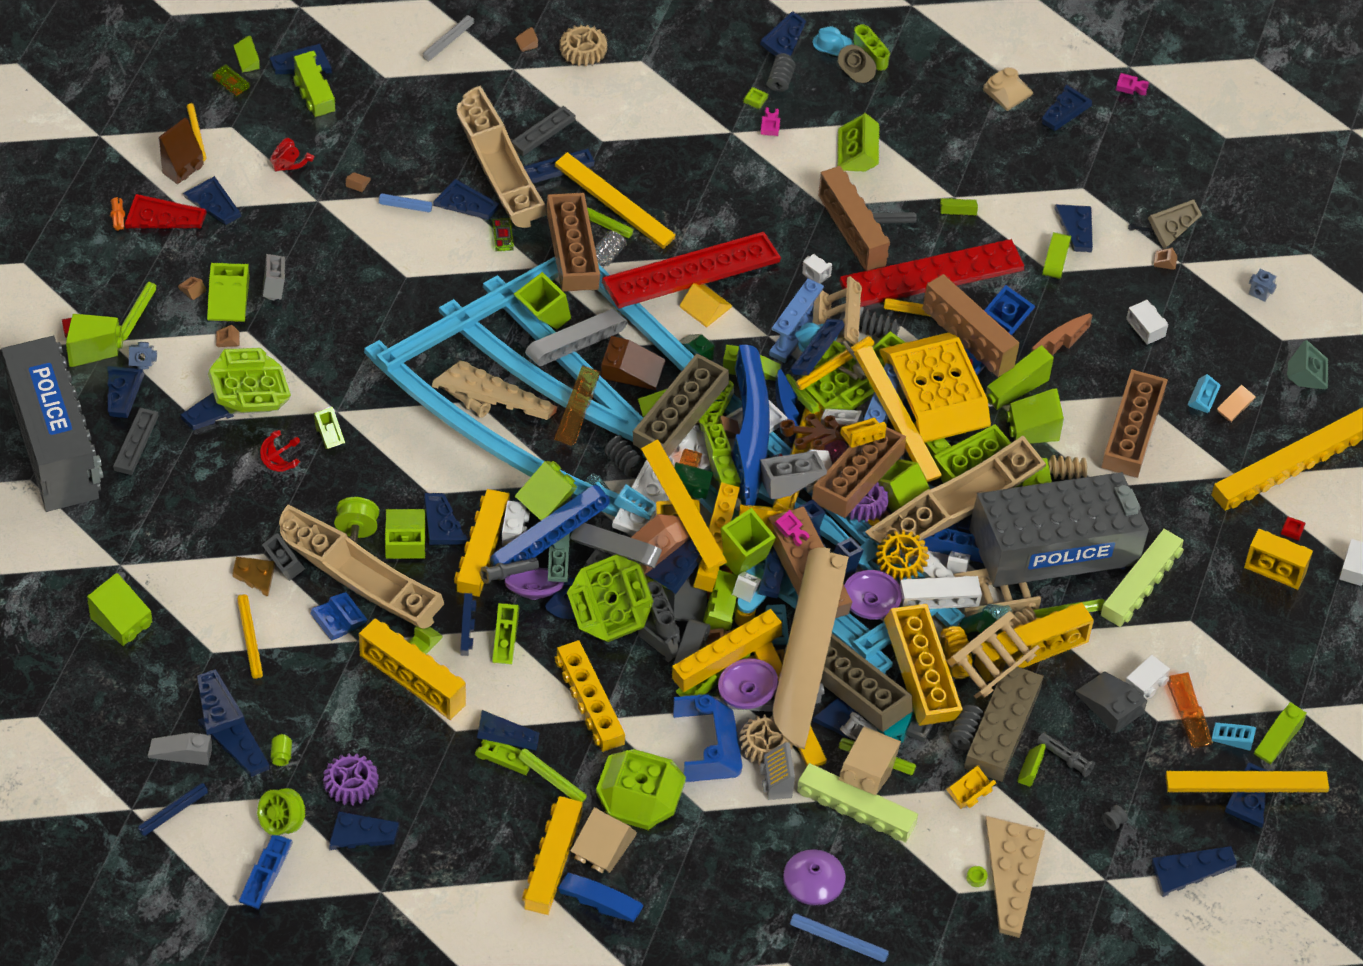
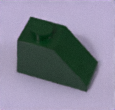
[679,334,714,361]

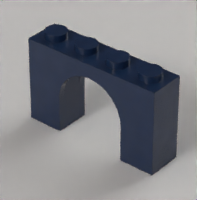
[798,500,863,585]

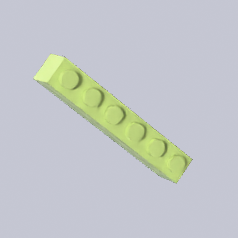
[1101,529,1184,627]
[797,763,918,843]

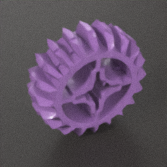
[846,482,888,522]
[323,753,378,806]

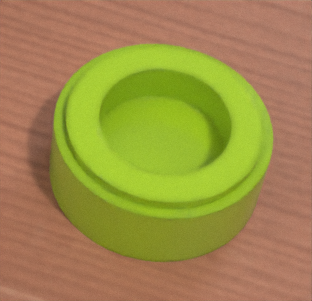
[967,866,988,887]

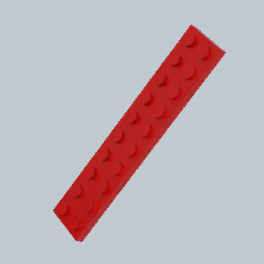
[602,232,781,309]
[840,239,1024,307]

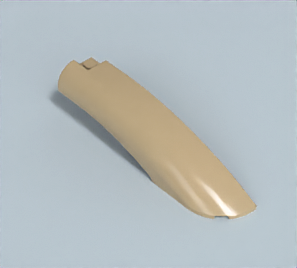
[457,86,547,228]
[865,436,1046,548]
[279,505,445,629]
[773,548,849,749]

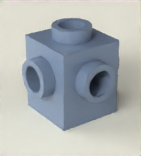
[1249,269,1277,302]
[129,342,157,369]

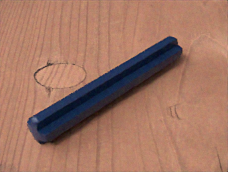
[138,783,208,836]

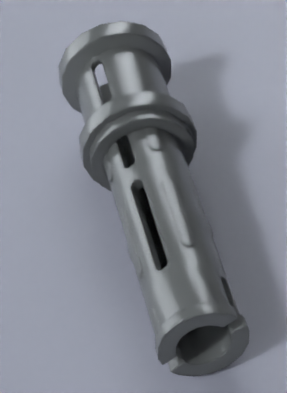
[480,557,539,584]
[1037,732,1095,777]

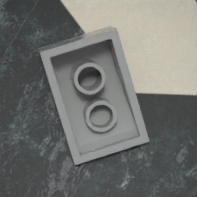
[760,451,827,499]

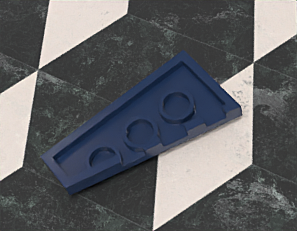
[197,669,245,735]
[198,717,270,777]
[1152,846,1237,897]

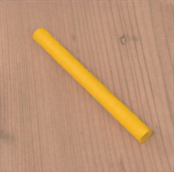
[187,104,207,161]

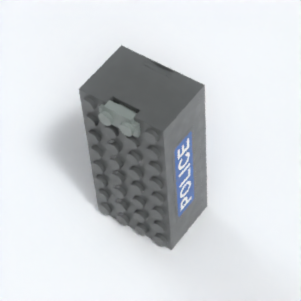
[1,335,103,512]
[969,472,1149,587]

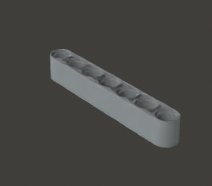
[525,309,628,366]
[570,523,662,568]

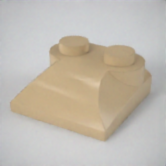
[983,67,1033,111]

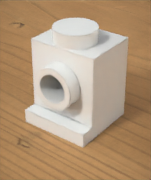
[802,254,832,284]

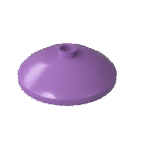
[505,568,564,600]
[844,570,902,619]
[718,659,778,709]
[784,849,845,905]

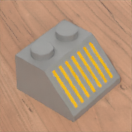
[760,742,795,800]

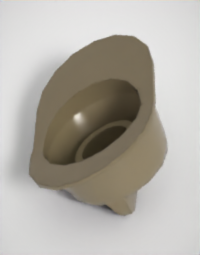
[838,44,876,83]

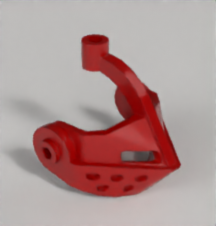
[270,138,314,172]
[260,430,300,472]

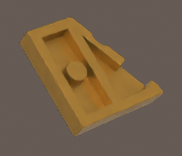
[233,557,275,596]

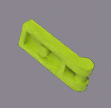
[475,739,531,775]

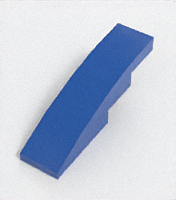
[775,369,799,443]
[239,835,293,909]
[558,873,643,922]

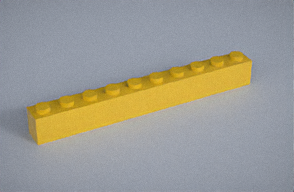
[1211,407,1363,511]

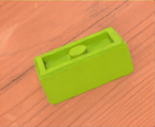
[234,36,260,72]
[940,198,978,215]
[1017,744,1046,787]

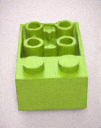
[207,263,250,322]
[385,509,425,559]

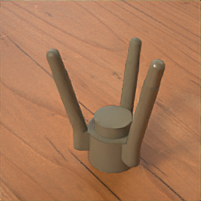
[838,341,867,381]

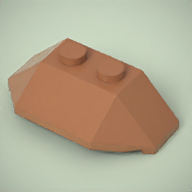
[630,514,691,578]

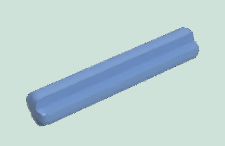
[379,194,433,212]

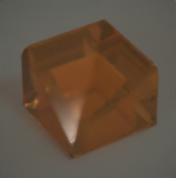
[679,449,702,468]

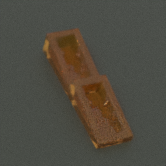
[554,365,600,446]
[1167,672,1212,748]

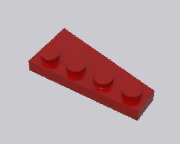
[125,194,206,228]

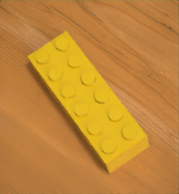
[974,602,1094,683]
[884,604,963,726]
[359,619,466,720]

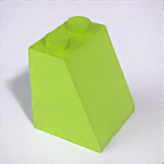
[514,272,571,329]
[66,314,123,367]
[1006,388,1064,443]
[878,459,930,513]
[515,461,577,521]
[721,508,776,577]
[87,573,152,646]

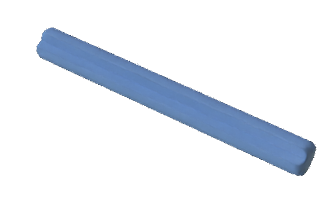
[791,914,889,962]

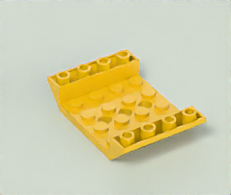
[879,333,991,443]

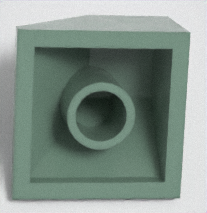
[1287,340,1328,389]

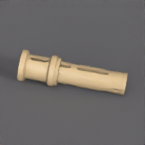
[439,386,491,418]

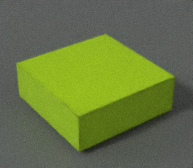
[744,87,768,109]

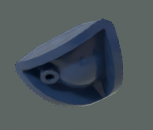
[545,578,576,619]

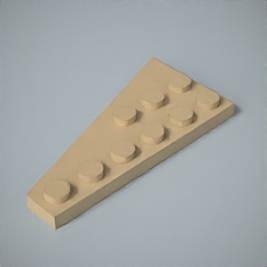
[432,360,557,420]
[985,816,1045,938]

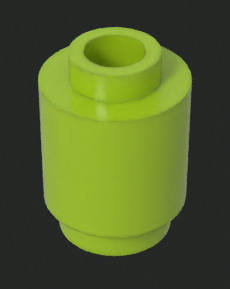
[271,734,292,766]

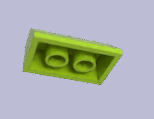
[838,113,879,172]

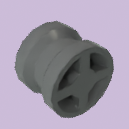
[1102,805,1128,831]

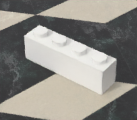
[900,576,982,609]

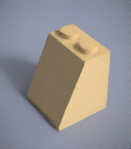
[839,726,901,795]
[571,808,637,873]

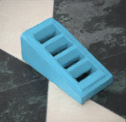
[613,484,656,520]
[765,604,789,646]
[1211,723,1256,751]

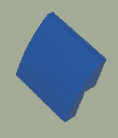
[310,592,367,641]

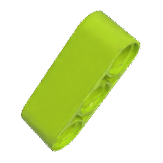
[853,24,890,70]
[1042,232,1071,279]

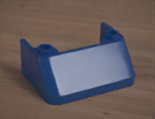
[673,694,743,782]

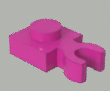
[1116,73,1149,95]
[761,108,780,136]
[774,510,810,547]

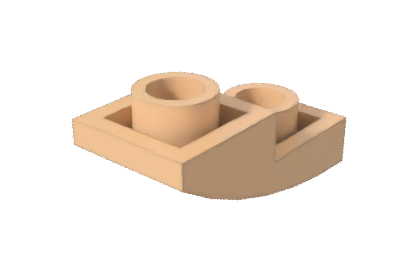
[1217,385,1256,422]

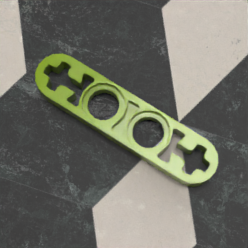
[699,381,734,432]

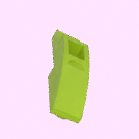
[703,424,741,487]

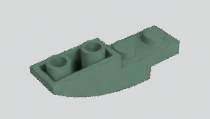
[548,533,570,582]

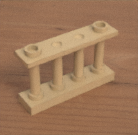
[813,276,862,345]
[953,569,1041,618]
[947,611,1040,698]

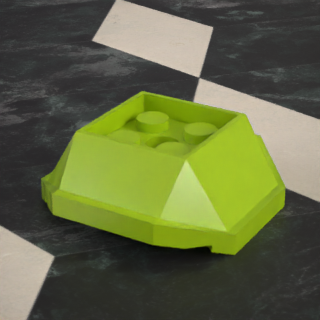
[802,341,874,412]
[208,348,291,414]
[567,554,653,642]
[596,749,686,830]

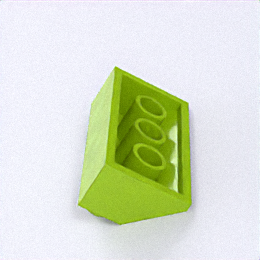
[933,424,1011,484]

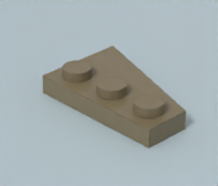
[1148,200,1202,249]

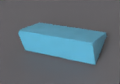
[1188,374,1221,413]

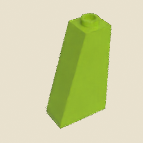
[986,345,1054,410]

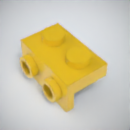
[840,418,887,448]
[946,765,996,809]

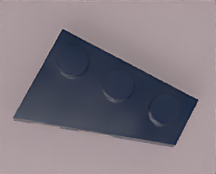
[1055,204,1093,252]
[329,812,399,850]

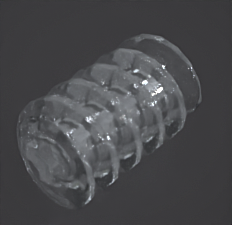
[595,231,627,268]

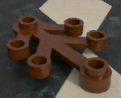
[780,414,848,450]

